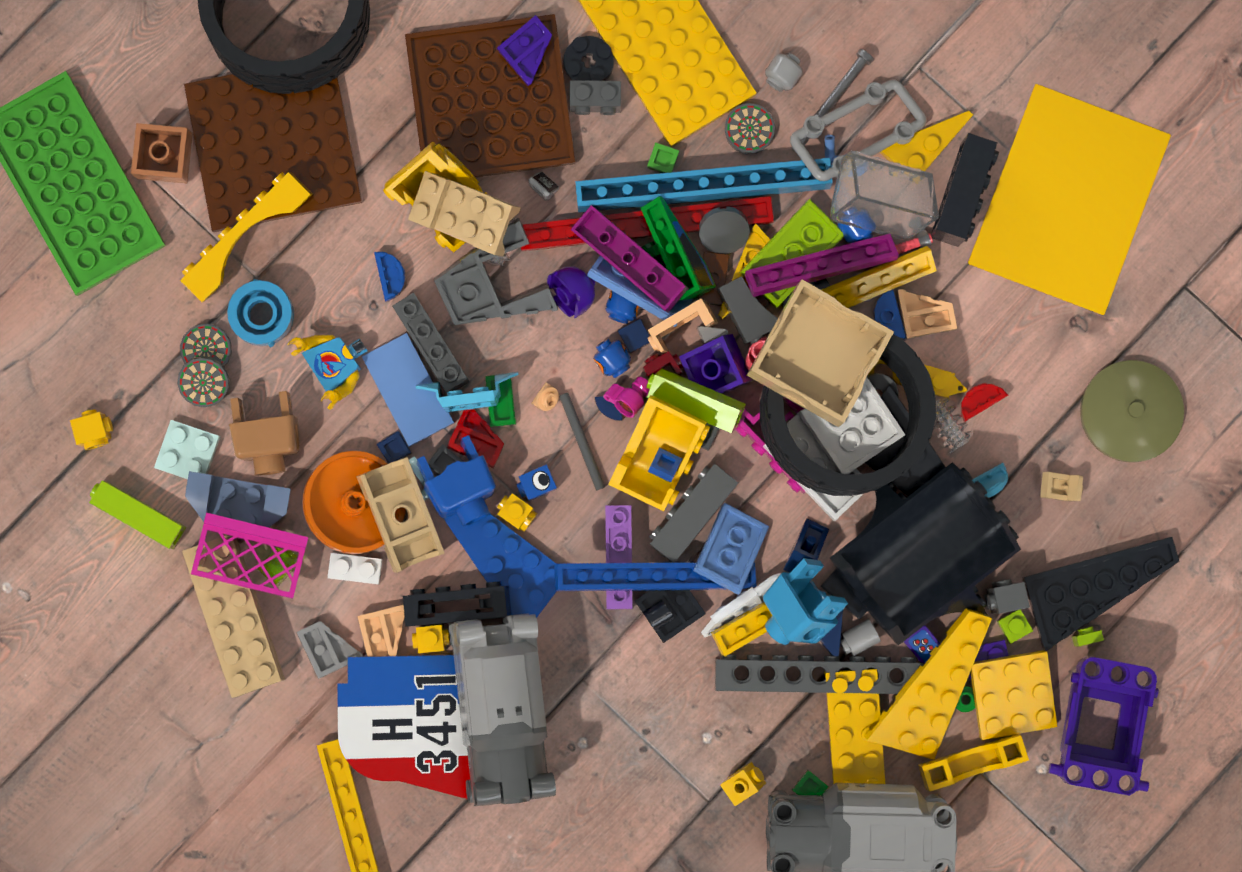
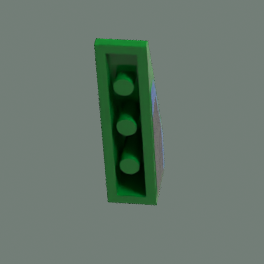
[641,196,716,300]

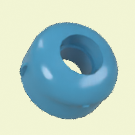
[227,279,294,348]

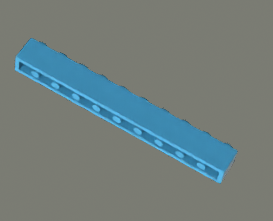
[575,158,833,213]

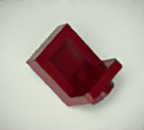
[643,351,683,378]

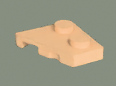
[897,289,957,339]
[357,605,405,657]

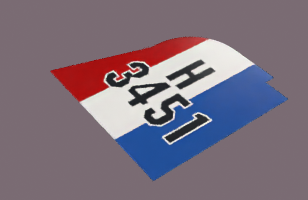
[337,655,470,799]

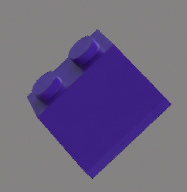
[679,334,753,394]

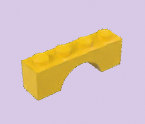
[918,734,1029,791]

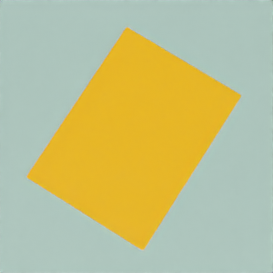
[968,84,1171,315]

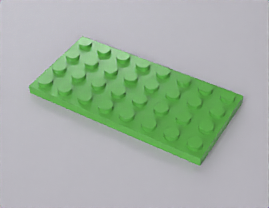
[0,71,166,296]

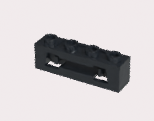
[403,581,511,627]

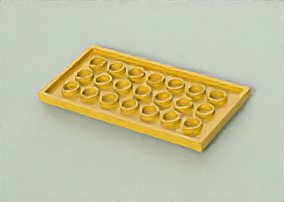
[578,0,757,147]

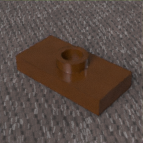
[698,252,729,306]

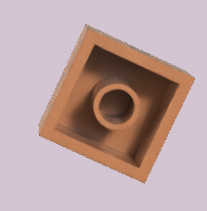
[131,123,193,184]

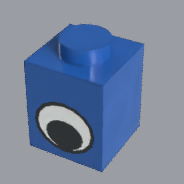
[516,464,557,501]

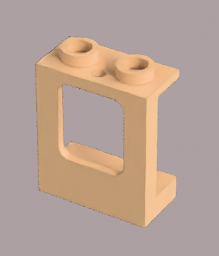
[648,298,719,353]

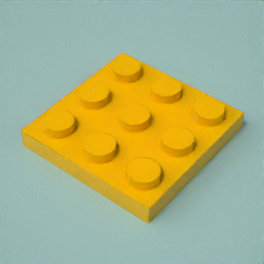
[970,650,1057,740]

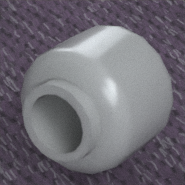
[765,53,803,92]

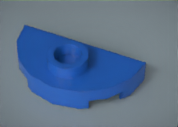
[374,252,405,302]
[873,289,906,339]

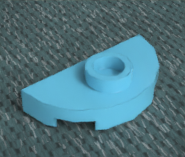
[972,463,1008,498]

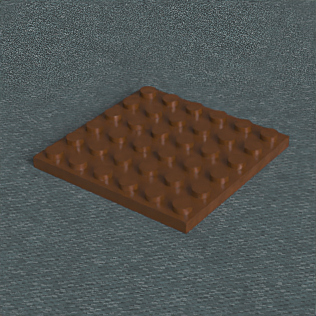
[405,14,575,178]
[184,74,362,233]

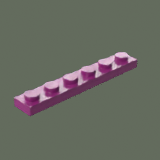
[745,233,899,297]

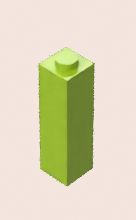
[647,369,746,433]
[89,480,187,549]

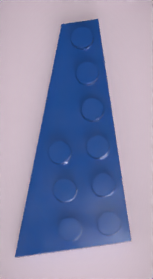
[443,513,557,618]

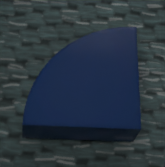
[595,396,622,421]

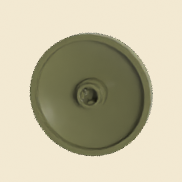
[1080,360,1184,463]

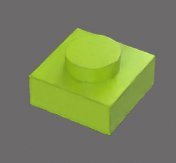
[997,609,1033,644]
[1072,626,1104,647]

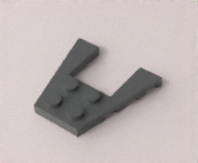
[434,218,558,325]

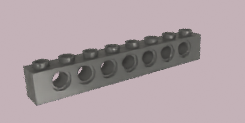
[715,654,923,694]

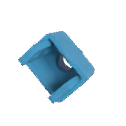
[763,558,848,645]

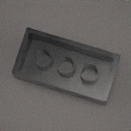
[931,133,999,247]

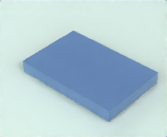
[693,503,769,594]

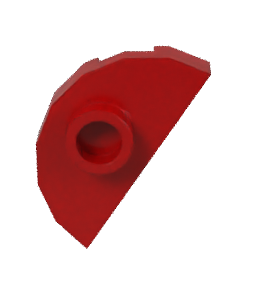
[961,383,1009,422]

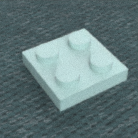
[154,420,221,479]

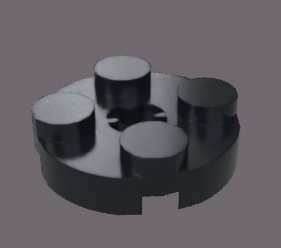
[563,36,614,81]

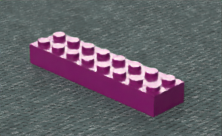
[571,205,689,313]

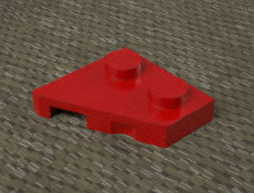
[447,409,504,469]

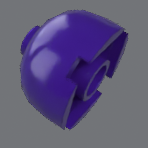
[547,266,595,318]

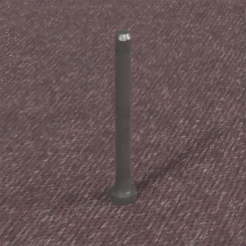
[791,49,874,152]

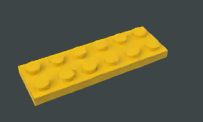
[825,668,885,784]

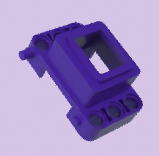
[1048,657,1159,796]

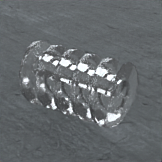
[933,397,974,454]

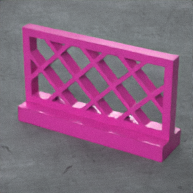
[191,513,308,599]

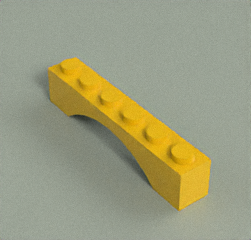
[180,172,313,302]

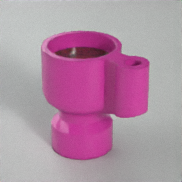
[603,377,650,418]

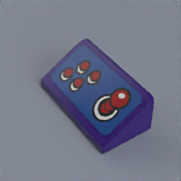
[904,625,940,666]

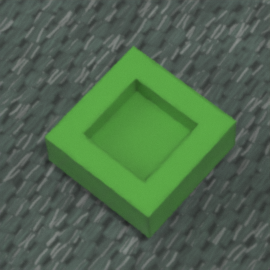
[647,142,679,173]

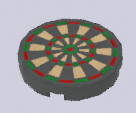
[725,103,775,154]
[180,324,232,367]
[177,356,230,407]

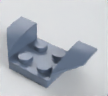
[185,471,291,528]

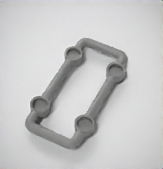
[790,80,926,181]

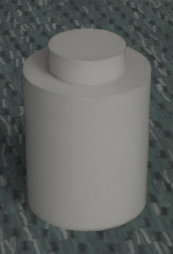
[840,619,881,656]

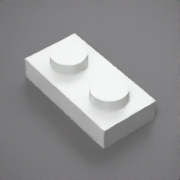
[328,553,383,585]

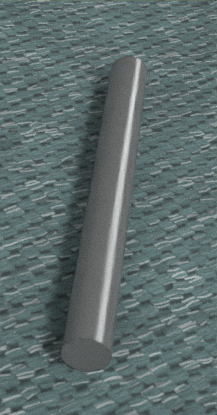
[559,393,605,491]

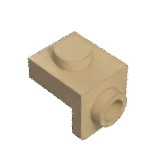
[1040,472,1083,501]

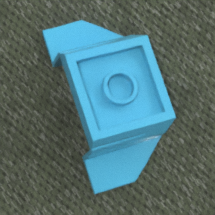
[416,372,519,413]

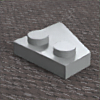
[296,621,364,679]

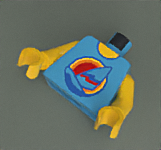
[287,335,367,410]

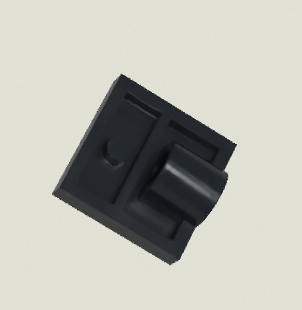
[635,590,706,643]

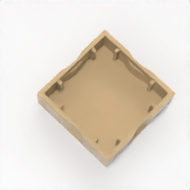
[747,279,894,427]

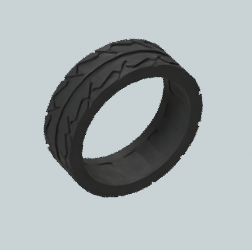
[198,0,370,94]
[760,334,936,496]

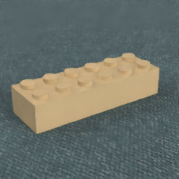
[182,535,285,698]

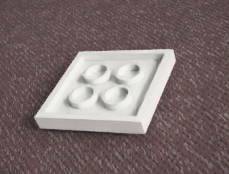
[798,377,905,474]

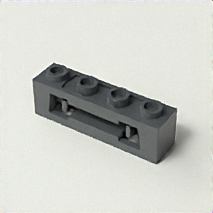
[392,292,470,393]

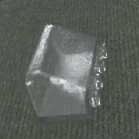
[830,150,939,239]

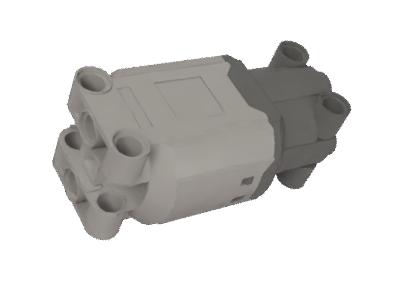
[449,613,556,806]
[766,783,957,872]

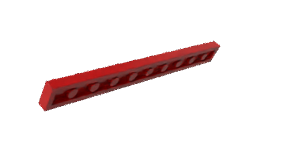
[521,196,774,251]

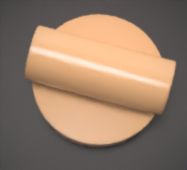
[531,382,559,411]

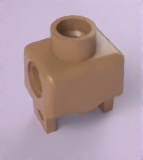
[229,391,300,476]

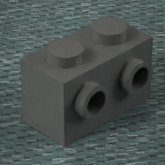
[570,80,621,115]
[983,579,1030,614]

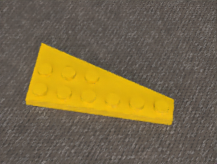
[864,608,992,760]

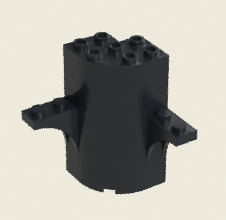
[830,462,1021,646]

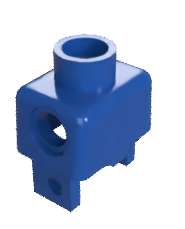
[416,435,496,527]

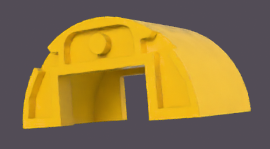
[383,142,488,253]
[608,395,710,511]

